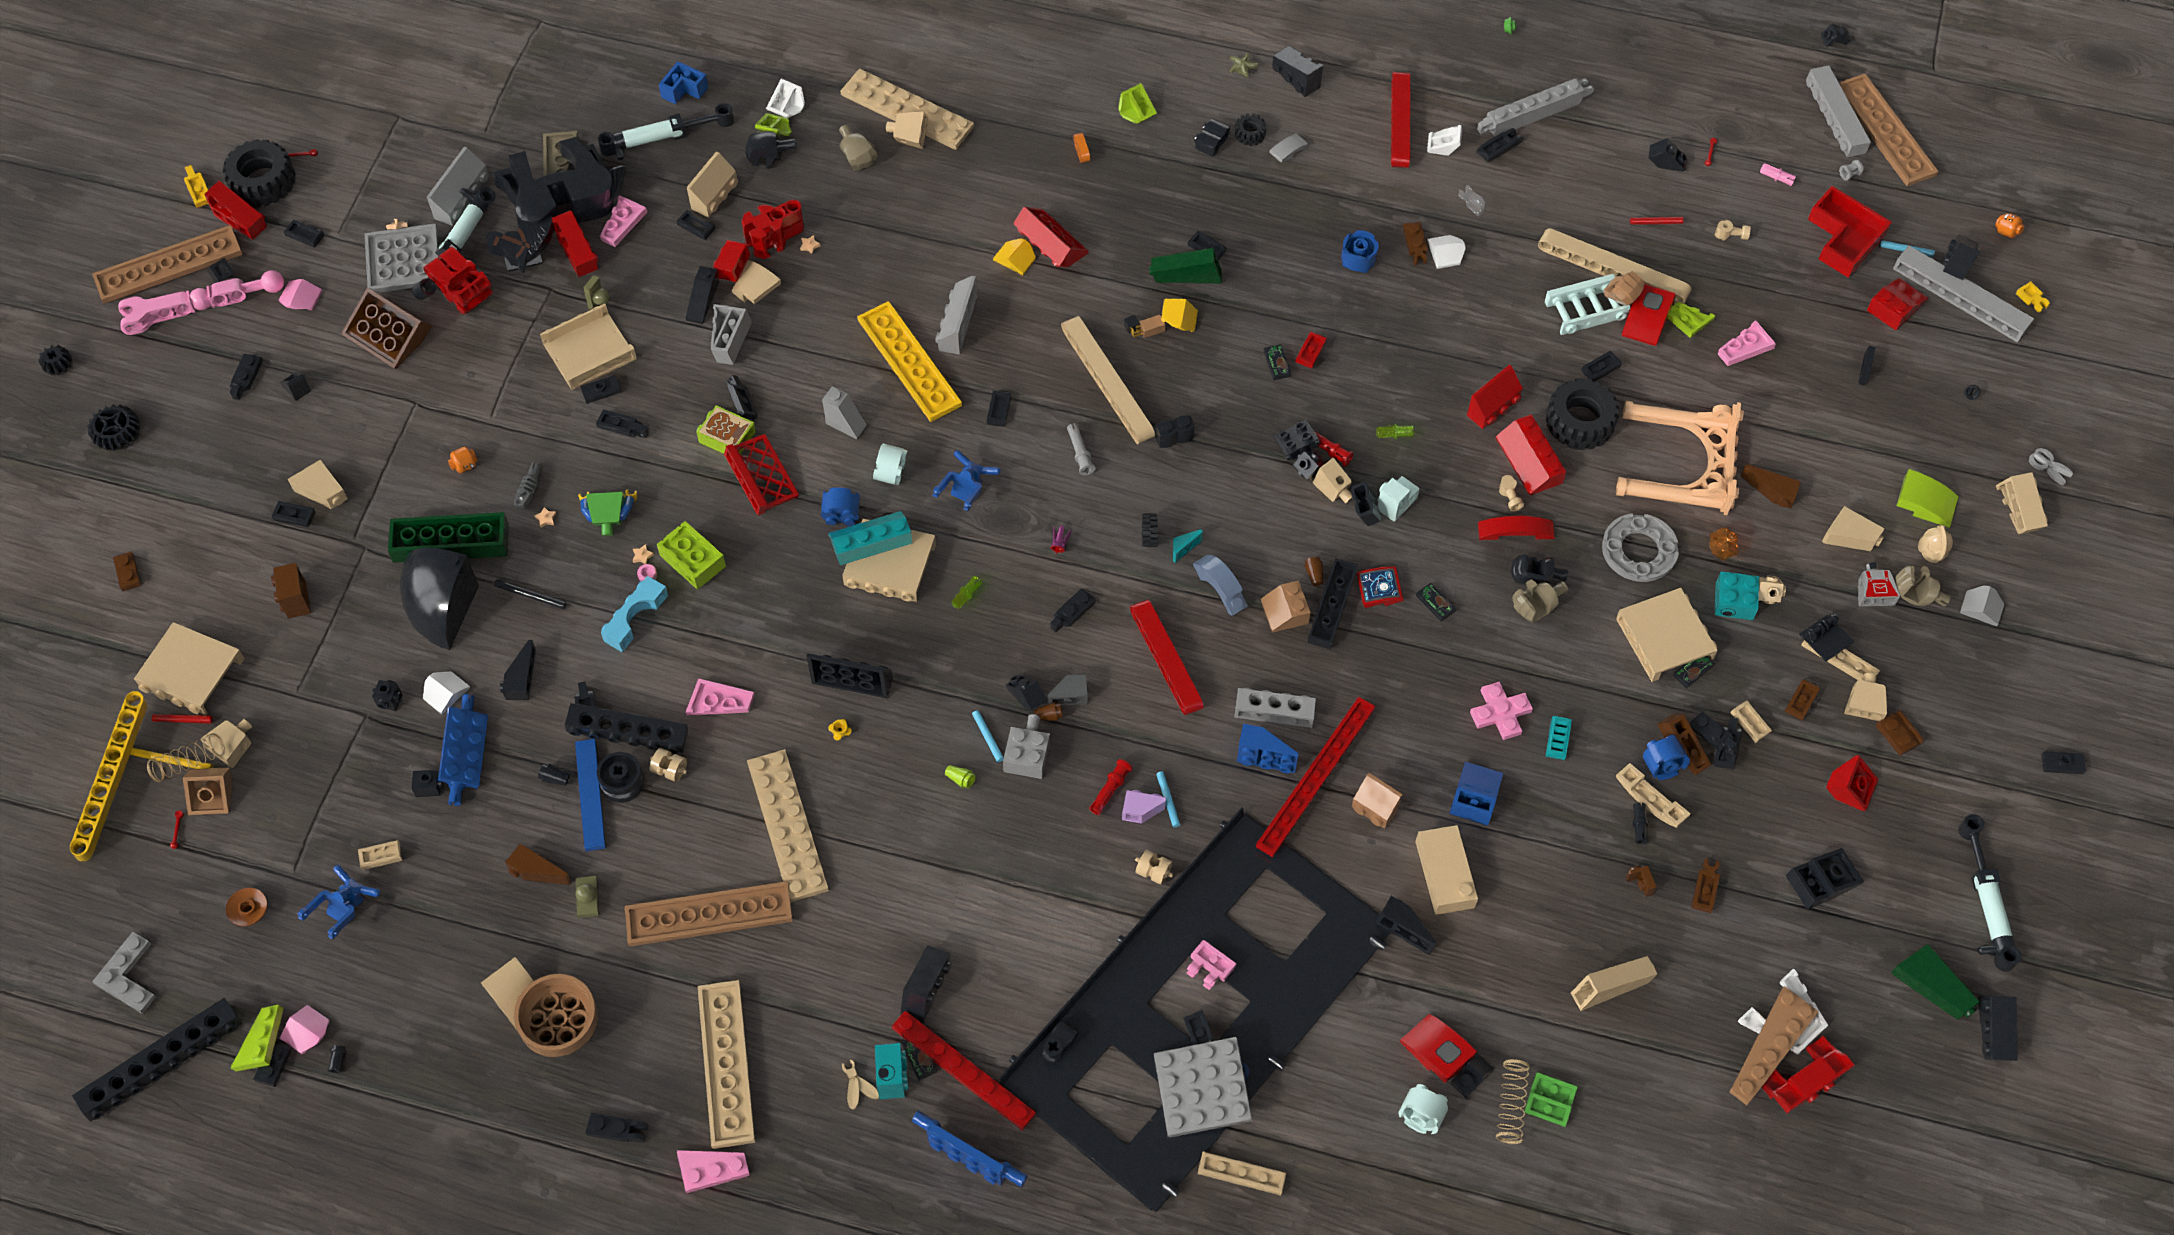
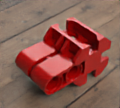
[741,200,804,259]
[423,247,493,315]

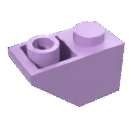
[1122,790,1166,824]

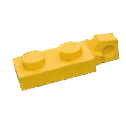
[184,165,209,208]

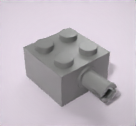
[1003,714,1050,779]

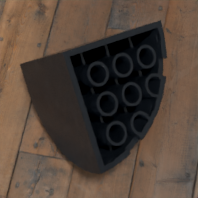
[400,548,479,650]

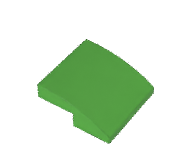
[1524,1072,1577,1127]

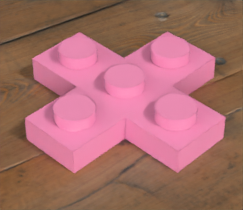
[1470,682,1533,740]

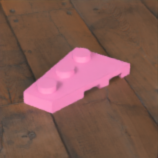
[600,195,647,247]
[1718,321,1776,366]
[686,679,755,715]
[677,1150,750,1193]

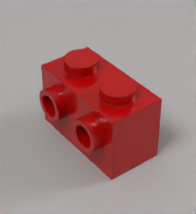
[713,240,751,282]

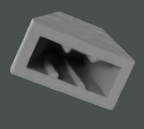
[822,386,867,439]

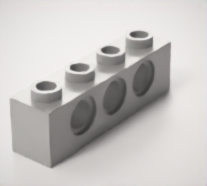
[1234,688,1316,728]

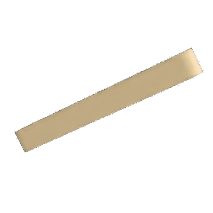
[1538,229,1691,304]
[1061,316,1155,444]

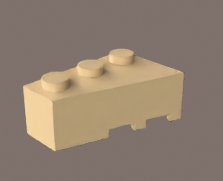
[1995,472,2048,534]

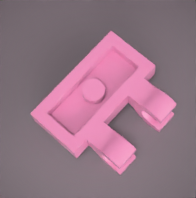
[1186,940,1236,990]

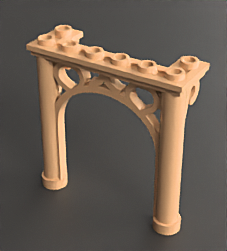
[1616,401,1744,515]

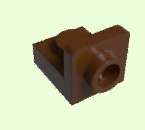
[1626,865,1657,897]

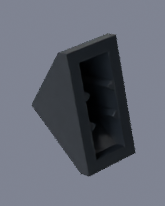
[280,372,311,401]

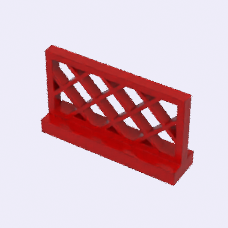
[724,434,799,516]

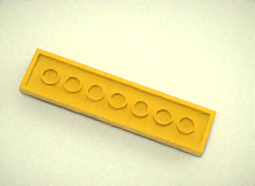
[857,301,962,422]

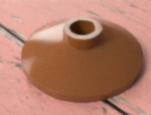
[225,888,268,927]

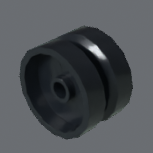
[597,751,645,803]

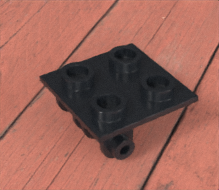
[1274,419,1320,461]
[1799,614,1854,662]

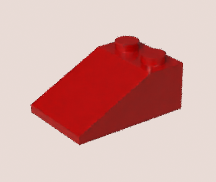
[1867,278,1928,331]

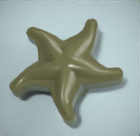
[1230,52,1258,77]

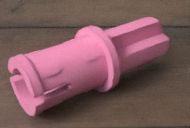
[1760,164,1796,186]

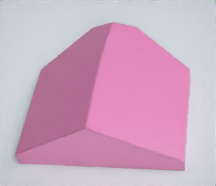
[279,279,322,310]
[280,1005,330,1054]

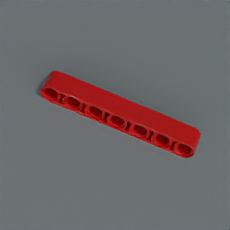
[1391,72,1410,168]
[1130,599,1204,716]

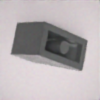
[1048,673,1088,706]

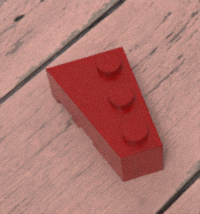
[204,181,267,240]
[551,210,599,277]

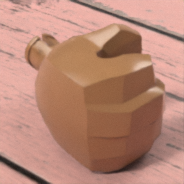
[1604,271,1645,306]

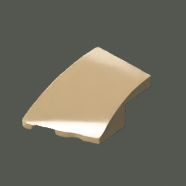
[732,260,781,304]
[481,957,534,1030]

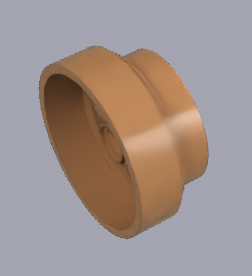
[514,974,598,1057]

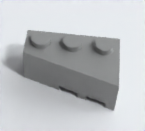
[711,304,752,365]

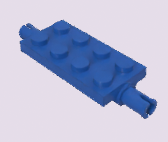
[438,694,488,806]
[912,1110,1028,1187]

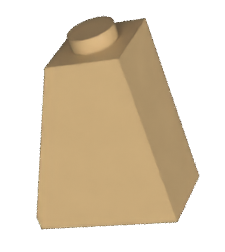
[288,460,348,509]
[1822,506,1884,551]

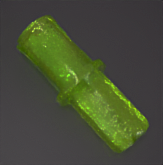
[1376,424,1414,439]
[951,576,982,609]

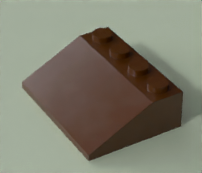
[341,287,432,369]

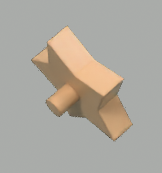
[386,219,408,230]
[800,235,820,254]
[534,507,557,527]
[632,545,654,564]

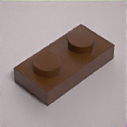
[113,551,141,592]
[1784,679,1820,721]

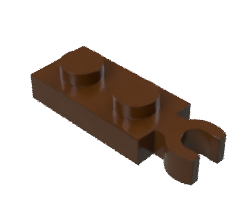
[1403,222,1427,265]
[1691,858,1720,914]

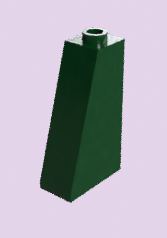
[1149,248,1222,284]
[1891,944,1979,1020]

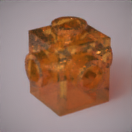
[1709,527,1738,560]

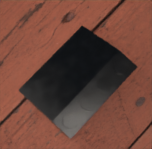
[806,653,893,699]

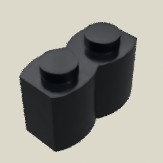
[1194,118,1230,157]
[1155,415,1195,448]
[1351,481,1381,526]

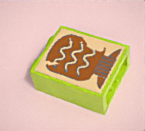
[697,405,756,455]

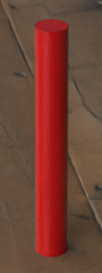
[1630,217,1683,225]
[152,714,213,724]

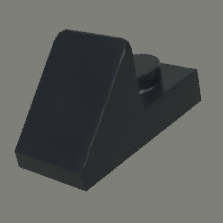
[1450,1054,1494,1098]

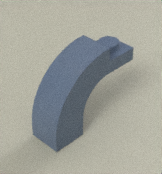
[1193,555,1248,616]

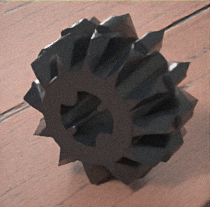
[38,344,72,376]

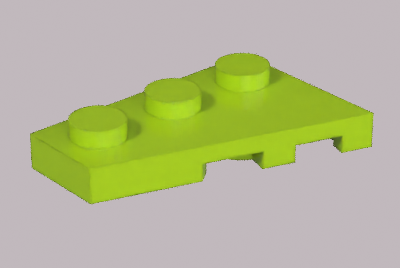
[230,1005,284,1072]

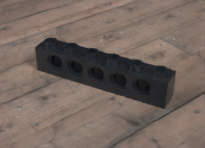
[565,703,688,754]

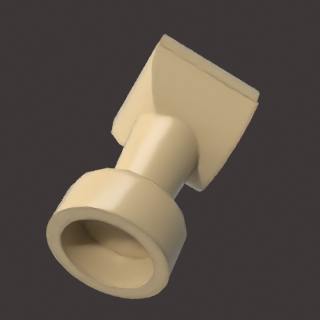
[1715,220,1750,241]
[1499,475,1524,511]

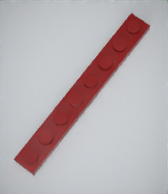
[892,1011,1036,1131]

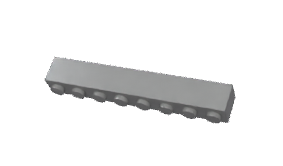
[1893,245,2034,343]

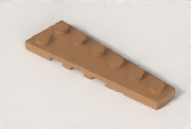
[1730,986,1819,1105]

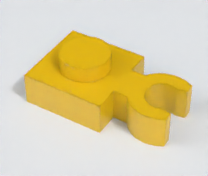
[2016,282,2050,313]

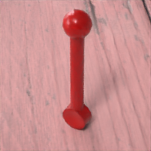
[1705,138,1717,166]
[288,149,318,157]
[170,810,184,849]

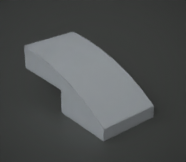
[1270,134,1308,162]

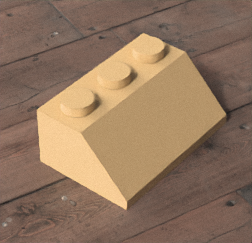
[687,151,738,218]

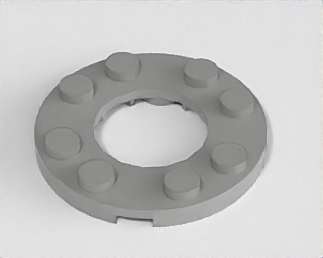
[1602,513,1679,582]

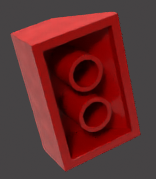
[1467,364,1523,429]

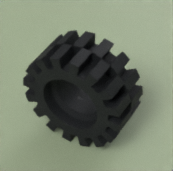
[1235,113,1266,146]
[1142,513,1158,547]

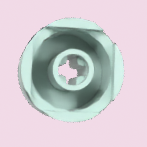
[873,443,907,485]
[1399,1084,1448,1134]

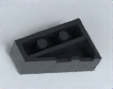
[1272,46,1323,97]
[1942,234,1980,280]
[900,945,952,1024]
[1977,996,2017,1061]

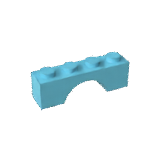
[601,576,668,652]

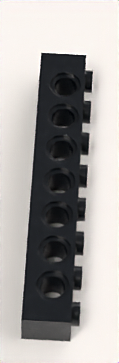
[72,998,242,1122]

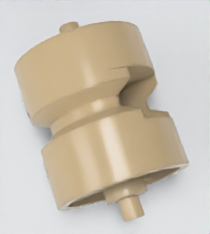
[650,748,687,782]
[1135,849,1173,885]

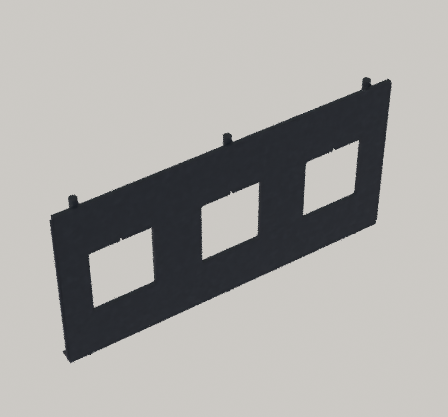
[1000,807,1391,1212]

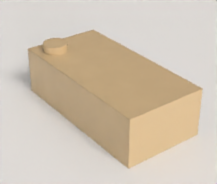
[1415,825,1478,915]

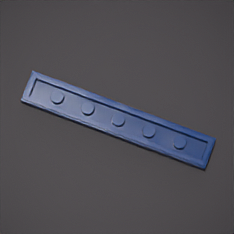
[575,739,606,852]

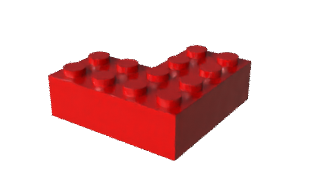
[1808,186,1892,278]

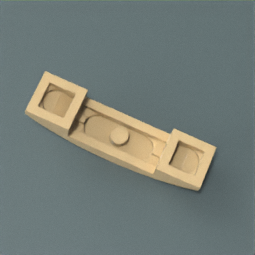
[1616,763,1690,828]

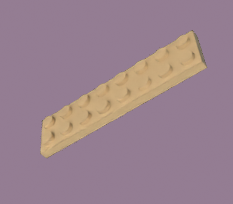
[841,69,974,150]
[747,749,829,903]
[698,980,755,1149]

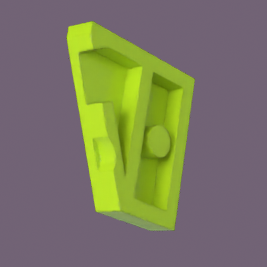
[1668,302,1715,338]

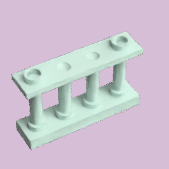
[1545,274,1630,335]

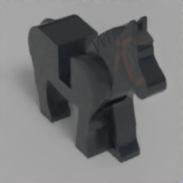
[486,137,626,273]

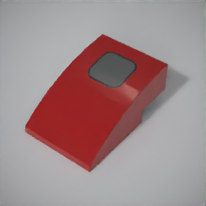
[1622,284,1676,346]
[1400,1014,1477,1084]

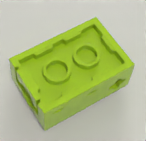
[657,521,726,590]

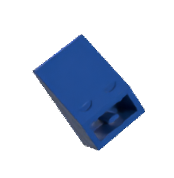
[1237,724,1299,773]
[1449,762,1503,826]

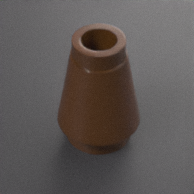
[1304,557,1323,586]
[1034,702,1063,721]

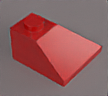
[1826,755,1878,811]

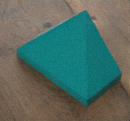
[1173,529,1203,563]

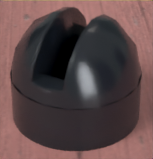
[1964,384,1981,400]

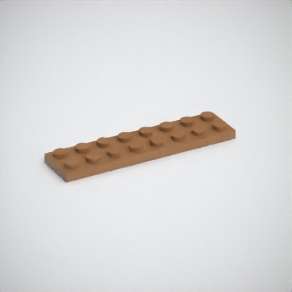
[1839,74,1938,186]
[92,225,243,304]
[625,881,793,947]

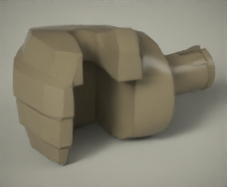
[839,125,878,171]
[1895,566,1950,606]
[1512,579,1568,623]

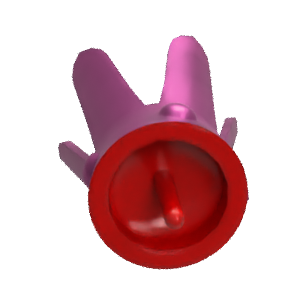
[1050,525,1072,554]

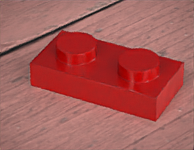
[1296,332,1327,369]

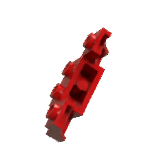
[1761,1036,1854,1114]

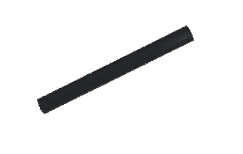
[494,579,567,609]

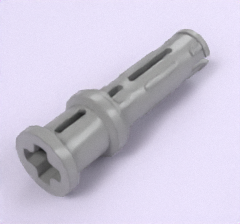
[1067,423,1096,476]

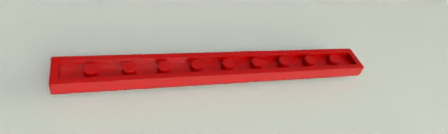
[1256,697,1375,857]

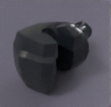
[745,131,797,169]
[1510,554,1568,585]

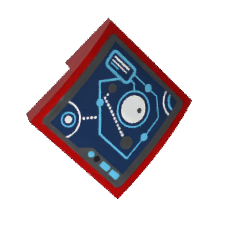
[1357,567,1404,608]

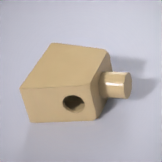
[886,111,928,149]
[1313,458,1353,504]
[1844,673,1887,721]
[201,719,252,768]

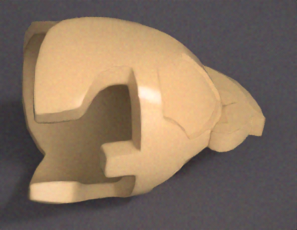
[1918,525,1953,563]

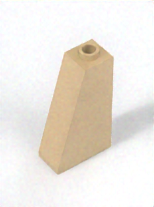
[1571,956,1657,1011]

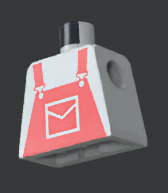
[1858,562,1900,606]

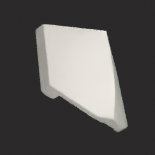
[766,79,805,118]
[1427,125,1462,155]
[1427,235,1465,269]
[423,671,470,714]

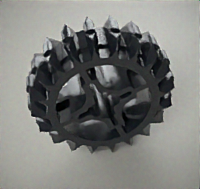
[87,404,140,451]

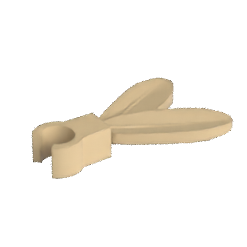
[842,1060,879,1110]

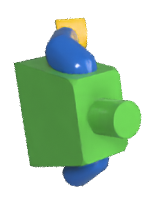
[578,489,637,536]

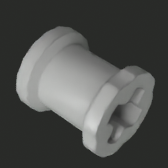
[1839,160,1863,180]

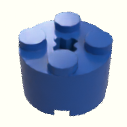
[1341,230,1379,273]
[821,487,860,526]
[1643,735,1690,780]

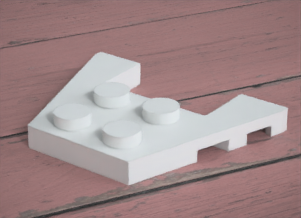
[1738,969,1828,1054]

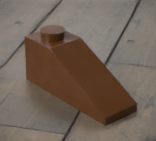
[1741,464,1801,509]
[1657,714,1711,775]
[505,843,572,885]

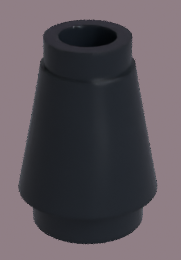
[538,763,570,786]

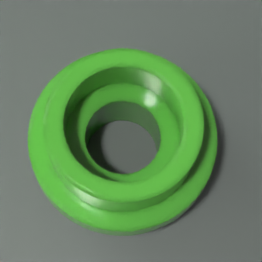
[1504,17,1516,34]

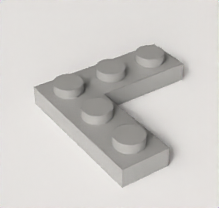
[92,932,156,1014]

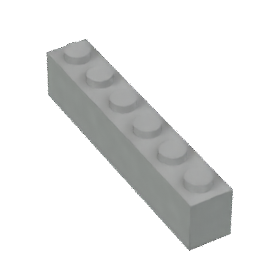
[1806,66,1871,157]

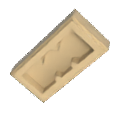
[1730,700,1772,743]
[358,840,403,870]

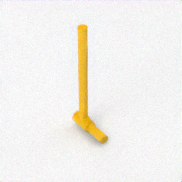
[106,738,214,777]

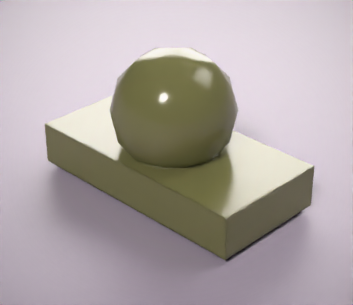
[584,275,610,310]
[575,876,599,918]

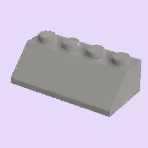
[427,147,489,226]
[936,276,977,355]

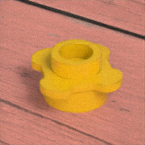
[829,719,852,740]

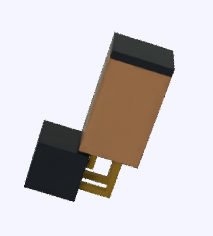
[1124,314,1167,338]

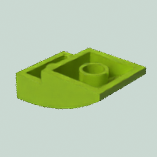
[1896,469,1958,528]

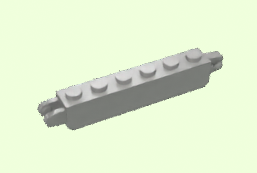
[1477,78,1594,136]

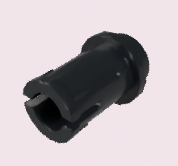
[327,1045,347,1073]

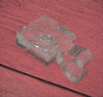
[1458,185,1485,216]

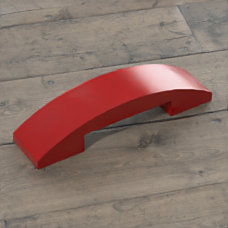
[1478,516,1555,540]

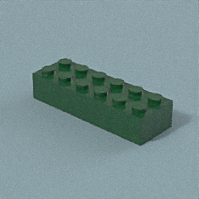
[388,512,509,563]

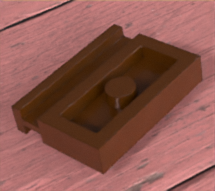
[1875,710,1925,756]

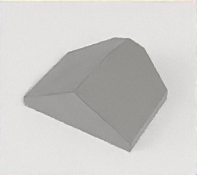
[1960,585,2004,626]

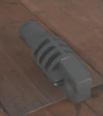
[514,462,543,509]

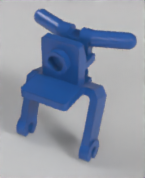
[933,450,1001,511]
[298,865,380,939]

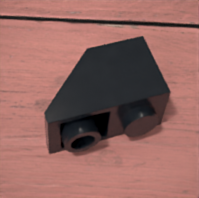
[1648,138,1687,172]
[1005,674,1047,711]

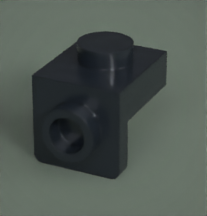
[1821,23,1851,47]

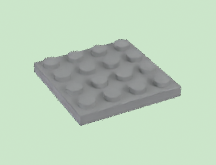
[365,224,439,292]
[1154,1037,1252,1138]

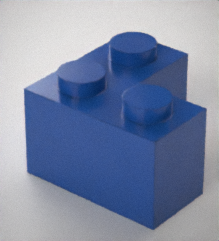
[659,61,709,104]

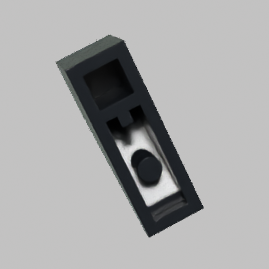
[685,266,720,324]
[500,640,536,700]
[1375,895,1436,955]

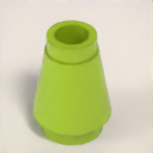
[945,765,976,789]

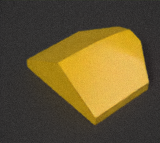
[993,238,1036,275]
[1161,299,1198,332]

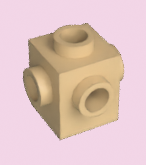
[1759,575,1786,604]

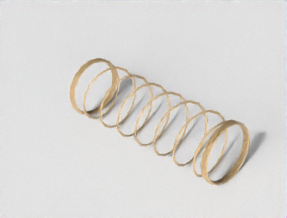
[147,733,225,782]
[1496,1059,1530,1144]

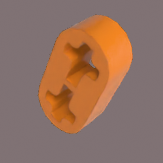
[1073,133,1090,163]

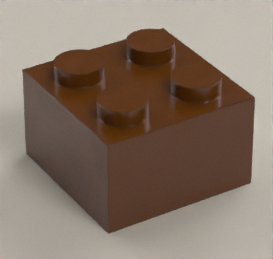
[271,563,311,619]

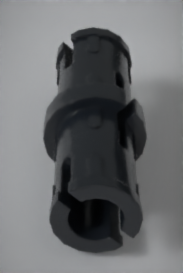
[1633,803,1649,844]

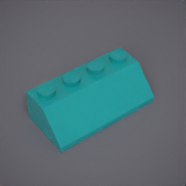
[828,511,912,566]

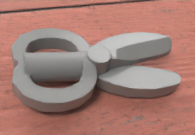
[2029,448,2073,485]

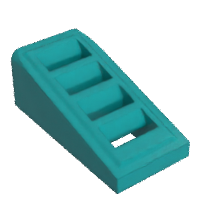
[1545,716,1572,760]

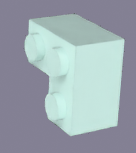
[1377,476,1420,522]

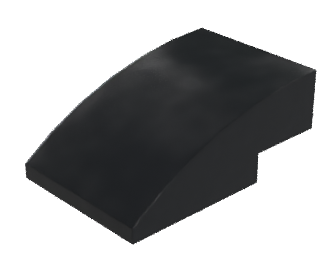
[1785,848,1864,910]

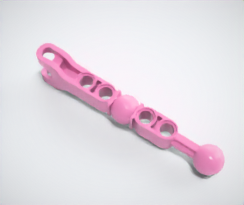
[118,270,284,335]

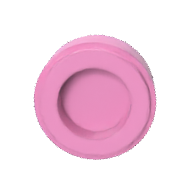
[637,564,657,581]

